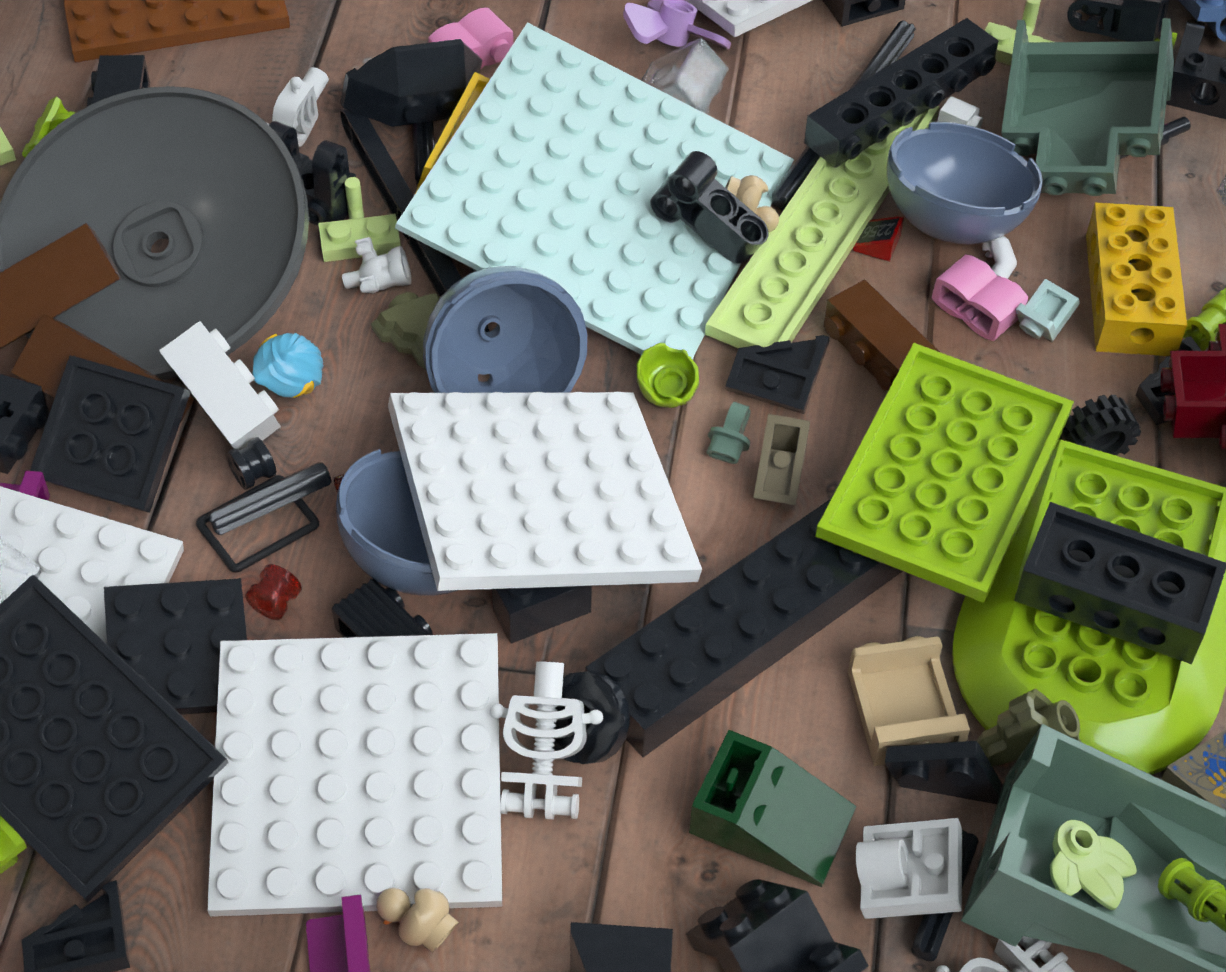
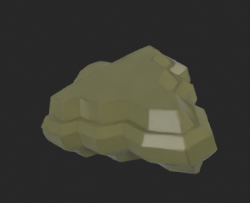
[371,292,441,370]
[976,689,1081,765]

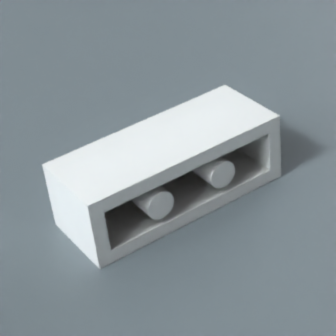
[159,321,281,450]

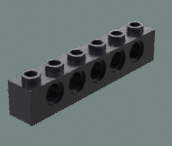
[804,18,998,168]

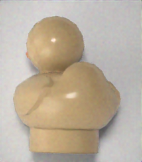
[725,175,779,232]
[376,888,459,953]

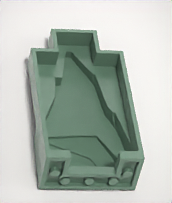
[961,724,1226,972]

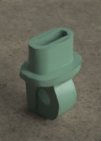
[706,402,751,464]

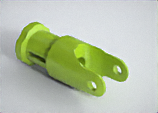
[1183,288,1226,351]

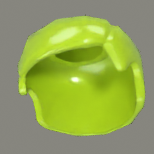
[637,343,699,408]

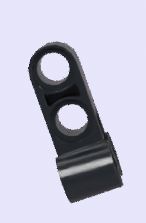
[650,151,769,263]

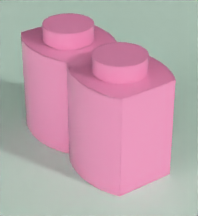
[428,8,514,69]
[931,254,1028,341]

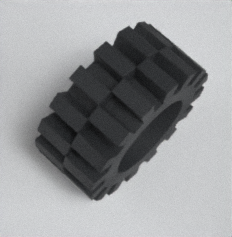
[1058,394,1141,456]

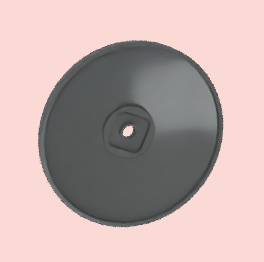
[0,86,309,380]

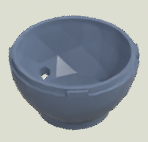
[423,266,588,393]

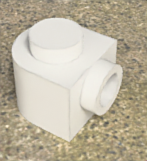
[937,96,983,128]

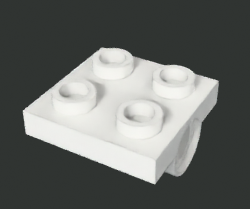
[856,818,962,919]

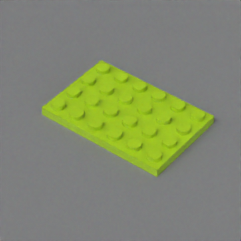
[815,343,1074,603]

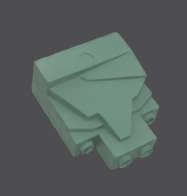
[1001,18,1174,196]

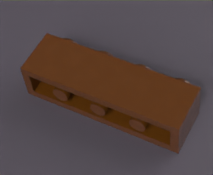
[824,279,940,391]

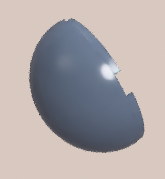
[887,122,1042,245]
[336,449,458,596]

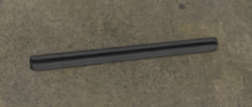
[772,20,916,211]

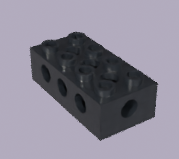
[1014,502,1226,664]

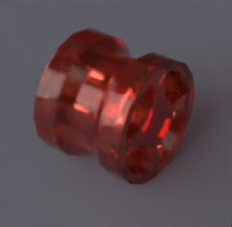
[245,564,302,620]

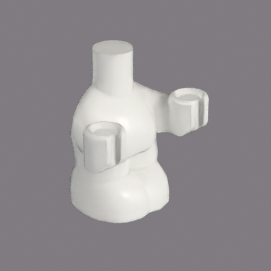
[342,237,411,294]

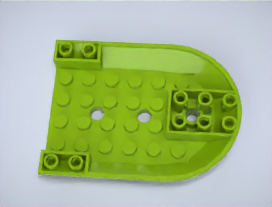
[952,440,1226,775]

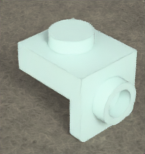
[1016,279,1080,342]

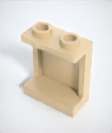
[848,636,970,766]

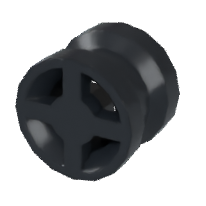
[226,437,277,490]

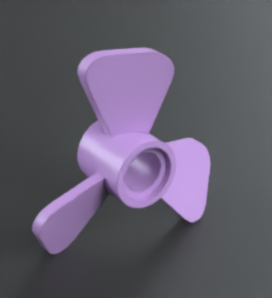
[623,0,731,50]

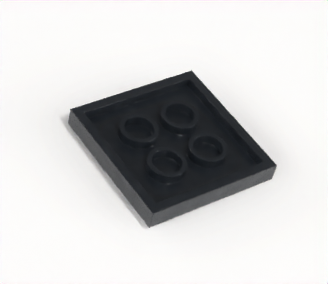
[30,355,191,513]
[104,578,247,715]

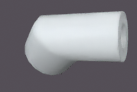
[982,236,1017,279]

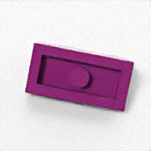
[306,894,370,972]

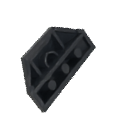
[340,39,483,127]

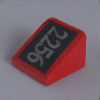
[853,216,904,262]

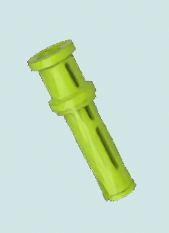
[1158,858,1226,932]

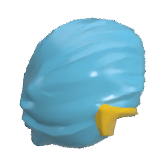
[252,333,324,398]

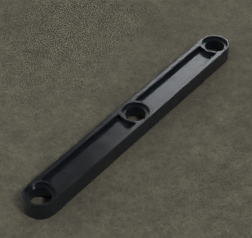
[340,109,490,333]

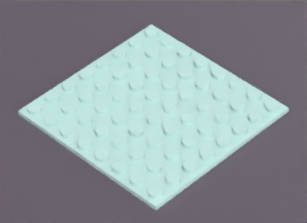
[395,22,794,359]

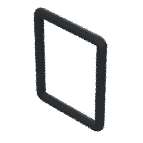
[196,475,320,572]

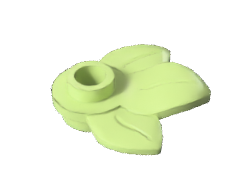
[1050,820,1137,911]

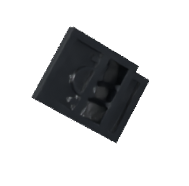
[686,879,869,972]

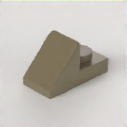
[753,414,810,505]

